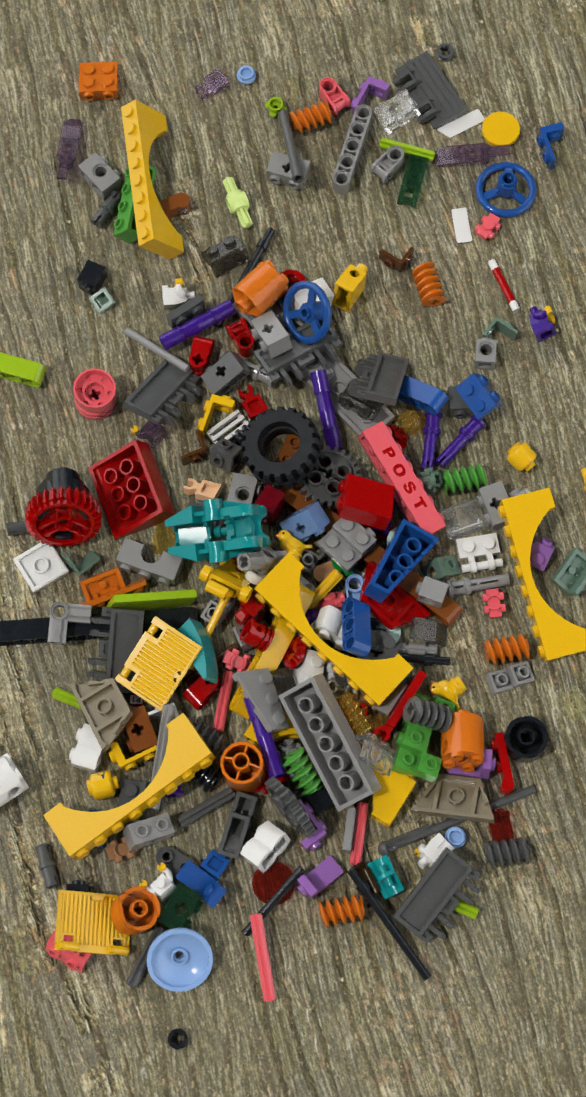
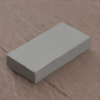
[342,807,356,854]

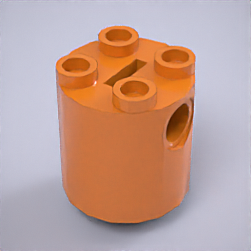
[232,260,289,318]
[441,710,484,772]
[220,742,266,793]

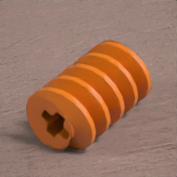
[289,100,332,134]
[412,262,447,307]
[484,634,530,665]
[318,894,365,928]

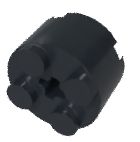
[504,716,548,763]

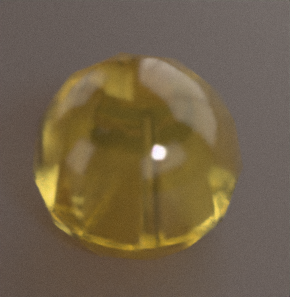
[397,409,422,434]

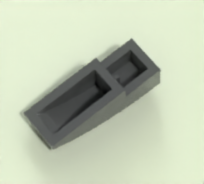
[217,791,259,860]

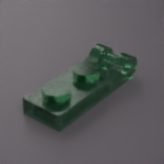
[397,154,429,208]

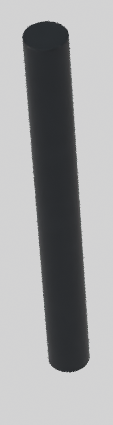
[242,865,306,937]

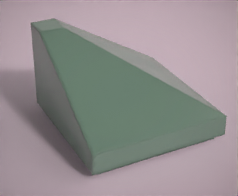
[89,287,116,314]

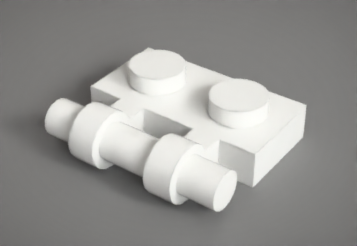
[455,533,503,574]

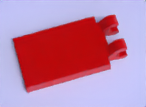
[369,670,427,745]

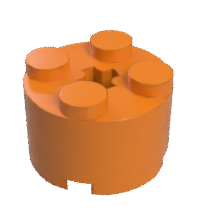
[110,886,161,936]

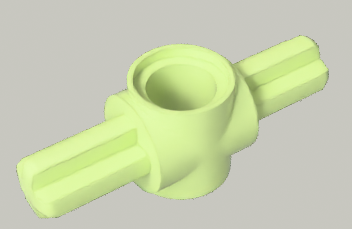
[223,177,253,229]

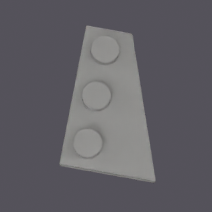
[231,668,289,733]

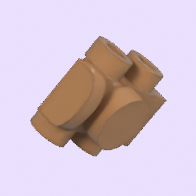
[106,837,139,864]

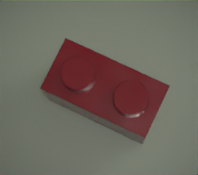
[254,484,286,527]

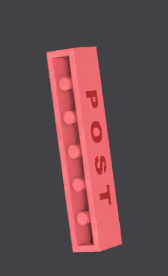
[358,421,446,535]

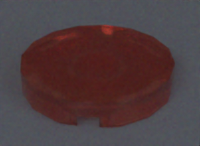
[252,862,295,905]

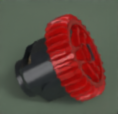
[25,467,102,548]

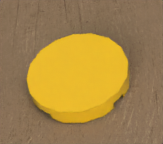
[481,112,520,149]

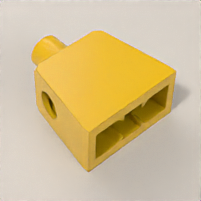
[332,263,368,313]

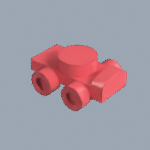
[475,213,501,241]
[482,588,506,619]
[317,591,346,610]
[222,648,252,672]

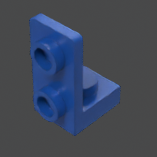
[536,122,565,169]
[176,860,227,908]

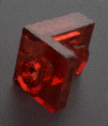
[488,808,514,842]

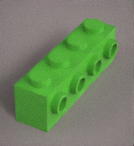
[113,165,157,243]

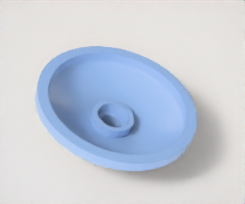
[147,928,213,992]

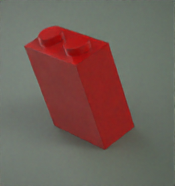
[336,473,394,530]

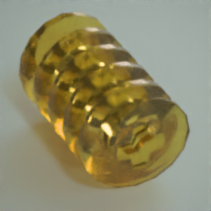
[336,692,377,739]

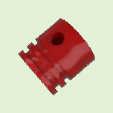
[239,618,275,652]

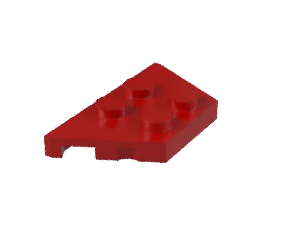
[359,561,431,630]

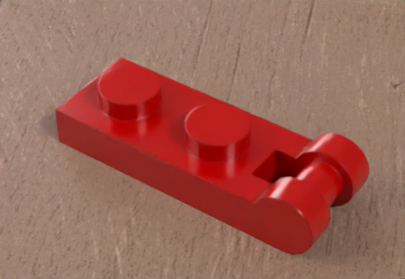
[490,732,514,795]

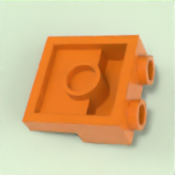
[79,61,118,101]

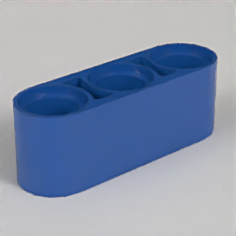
[398,376,449,415]
[342,597,371,658]

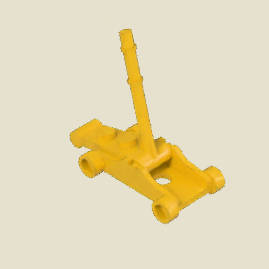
[189,558,256,670]

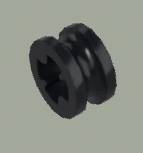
[168,1029,188,1050]

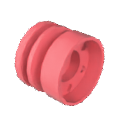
[73,368,116,420]

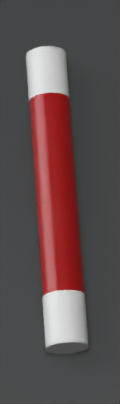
[488,259,520,313]

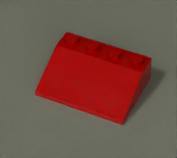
[88,439,176,540]

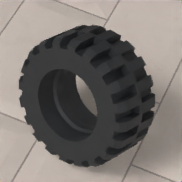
[241,406,323,489]

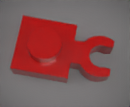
[238,384,268,421]

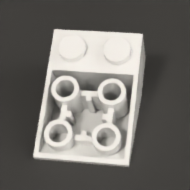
[291,649,359,701]

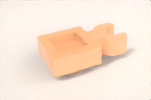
[183,478,222,501]

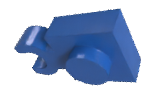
[200,844,230,881]

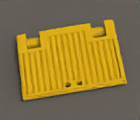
[115,616,203,712]
[54,889,130,956]

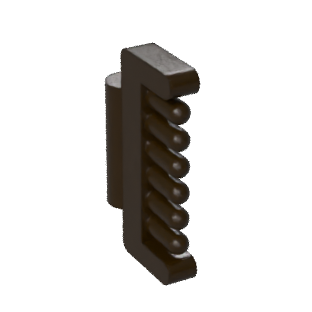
[350,862,381,908]

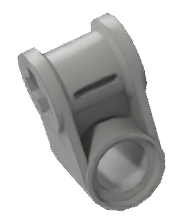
[369,146,404,184]

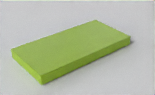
[107,589,197,610]

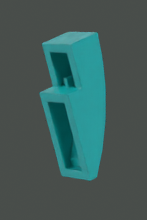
[178,618,218,684]

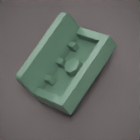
[550,548,586,596]

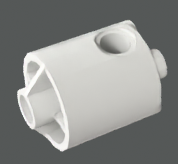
[0,753,29,807]

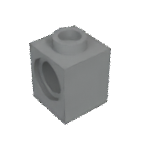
[474,337,497,370]
[415,576,449,609]

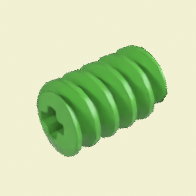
[443,464,487,495]
[283,747,324,796]

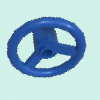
[475,162,537,218]
[282,280,332,345]

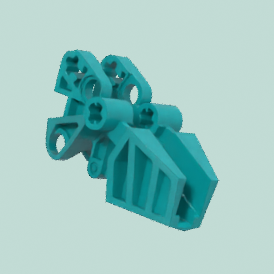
[165,498,270,563]

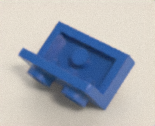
[455,373,503,420]

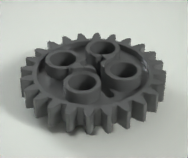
[296,445,362,510]
[264,776,316,838]

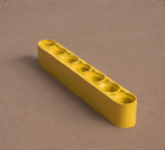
[229,584,315,720]

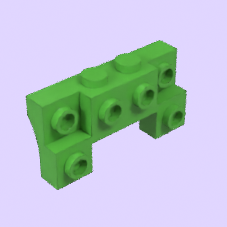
[391,693,456,782]

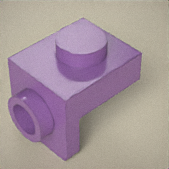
[530,537,556,572]

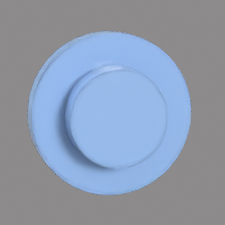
[237,65,256,84]
[444,827,466,849]

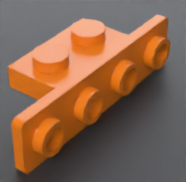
[79,566,147,608]

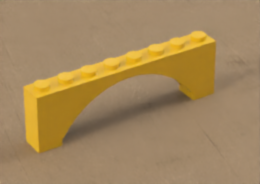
[121,99,184,260]
[497,487,586,662]
[254,552,414,707]
[244,693,416,829]
[43,713,216,860]

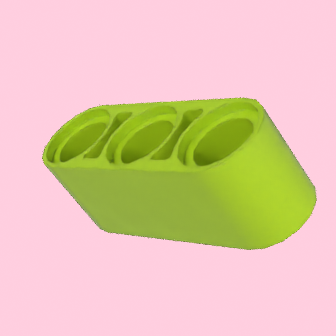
[0,352,47,388]

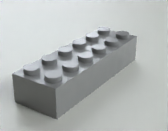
[278,673,382,812]

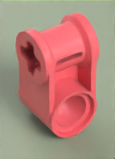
[319,77,351,116]

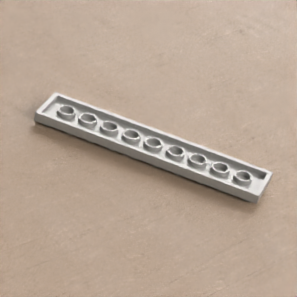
[232,299,395,436]

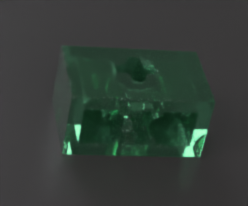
[157,882,203,930]

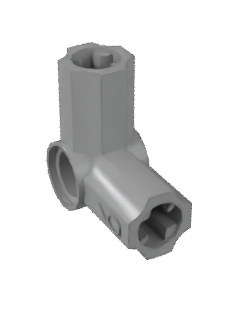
[47,601,92,645]

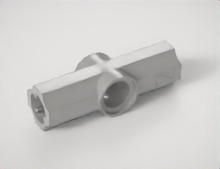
[237,547,288,575]

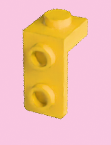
[197,394,236,437]
[108,741,157,772]

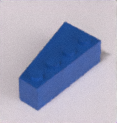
[363,519,439,604]

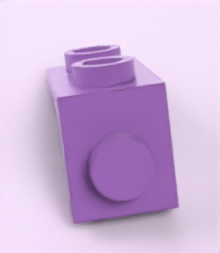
[351,76,390,116]
[446,749,496,779]
[300,799,327,852]
[296,856,343,900]

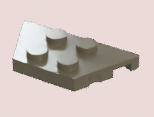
[69,678,133,752]
[412,774,495,823]

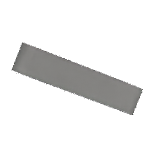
[333,104,372,195]

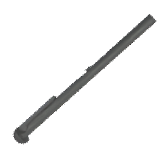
[378,785,536,857]

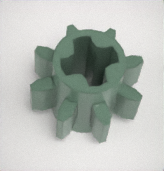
[418,467,443,494]

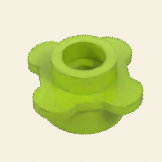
[265,97,287,117]

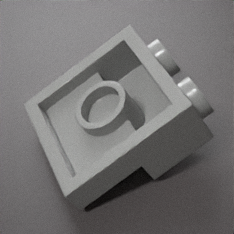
[317,518,377,573]

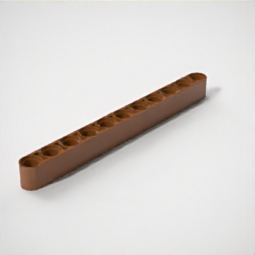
[278,484,463,627]

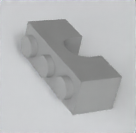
[116,538,184,586]

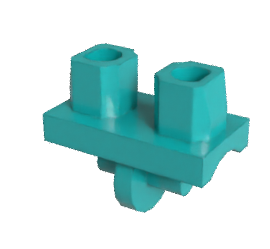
[367,854,404,900]

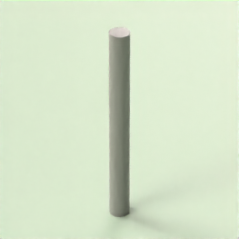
[124,327,190,372]

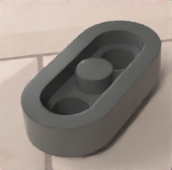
[156,846,195,876]

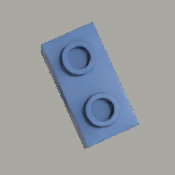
[279,501,330,543]

